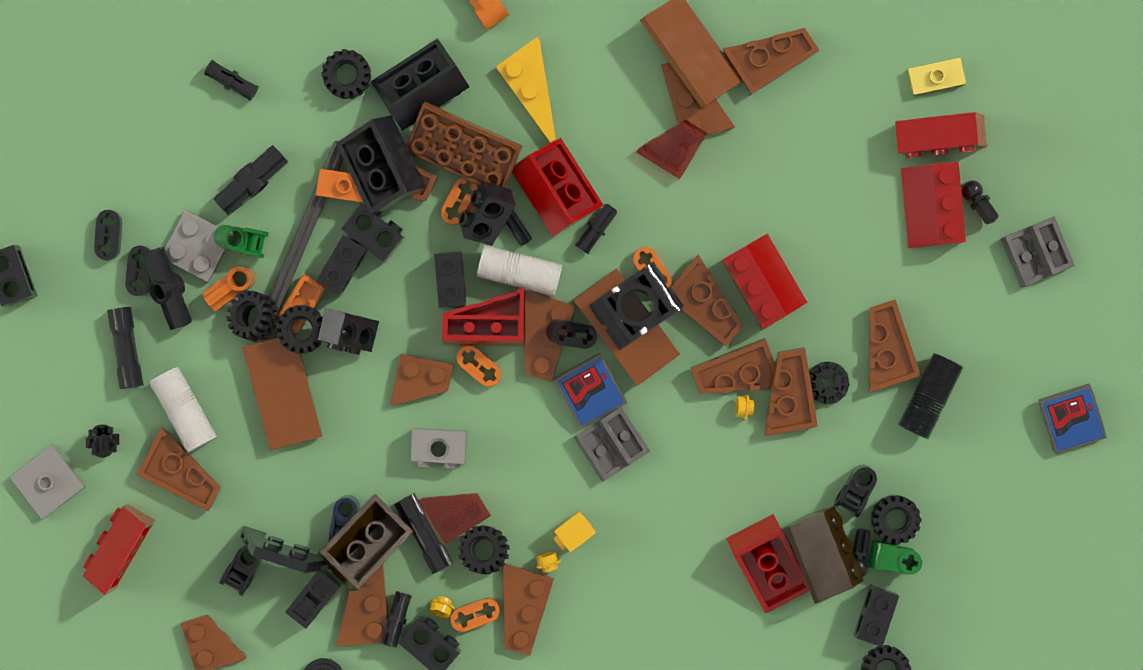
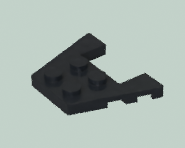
[240,526,330,573]

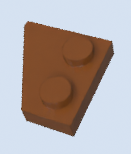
[391,354,454,405]
[181,614,247,670]

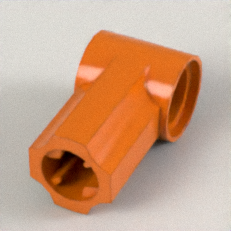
[468,0,509,31]
[202,267,255,312]

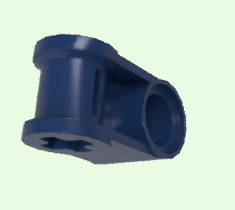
[328,495,360,542]

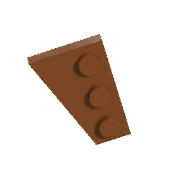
[722,28,819,94]
[661,63,735,143]
[671,254,743,347]
[525,289,575,382]
[869,299,921,393]
[690,338,775,394]
[764,347,818,436]
[137,427,222,511]
[503,563,554,656]

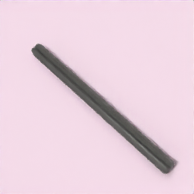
[264,141,343,340]

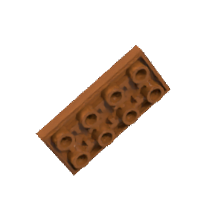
[640,0,743,108]
[406,102,523,188]
[574,268,680,386]
[242,333,323,451]

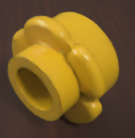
[735,394,754,421]
[535,551,561,573]
[429,596,455,619]

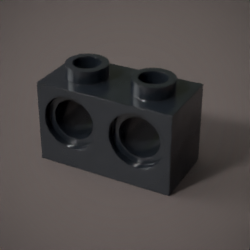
[459,181,516,246]
[341,204,405,263]
[316,235,369,296]
[0,245,38,307]
[434,252,467,308]
[318,308,379,355]
[285,568,343,629]
[853,584,899,647]
[398,616,461,670]

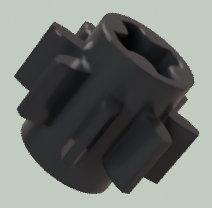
[86,424,119,458]

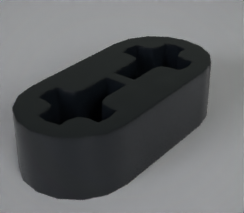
[94,210,122,261]
[125,245,152,296]
[546,319,597,349]

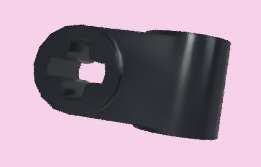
[834,464,877,518]
[219,544,262,596]

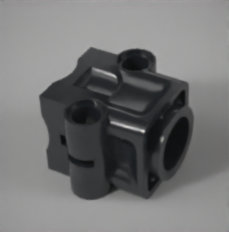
[588,261,684,350]

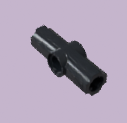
[213,145,289,216]
[142,246,192,330]

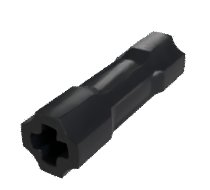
[107,307,144,389]
[394,492,453,574]

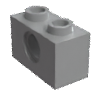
[411,428,467,469]

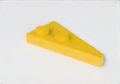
[496,37,556,143]

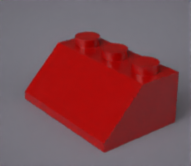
[512,138,603,236]
[901,161,966,248]
[721,233,808,329]
[83,504,155,595]

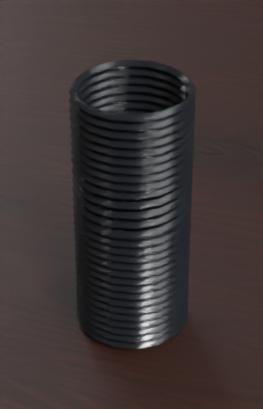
[898,353,964,439]

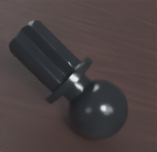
[961,180,999,225]
[852,528,871,577]

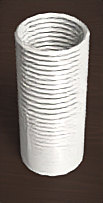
[477,245,563,297]
[149,367,217,453]

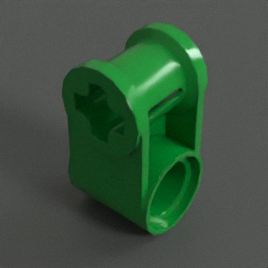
[214,225,269,258]
[868,540,922,575]

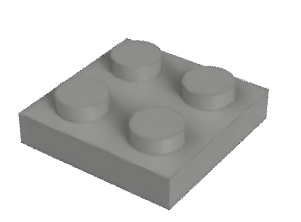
[165,210,233,282]

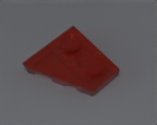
[636,119,708,179]
[418,493,491,544]

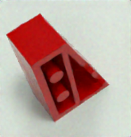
[895,112,987,159]
[442,288,525,346]

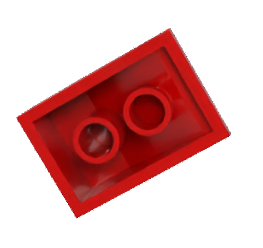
[726,514,809,614]

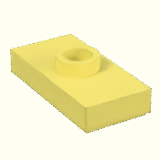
[907,57,966,96]

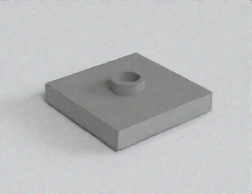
[9,444,86,519]

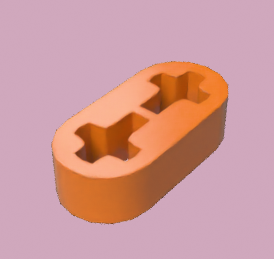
[441,178,478,225]
[633,247,672,287]
[457,346,502,387]
[450,597,500,632]

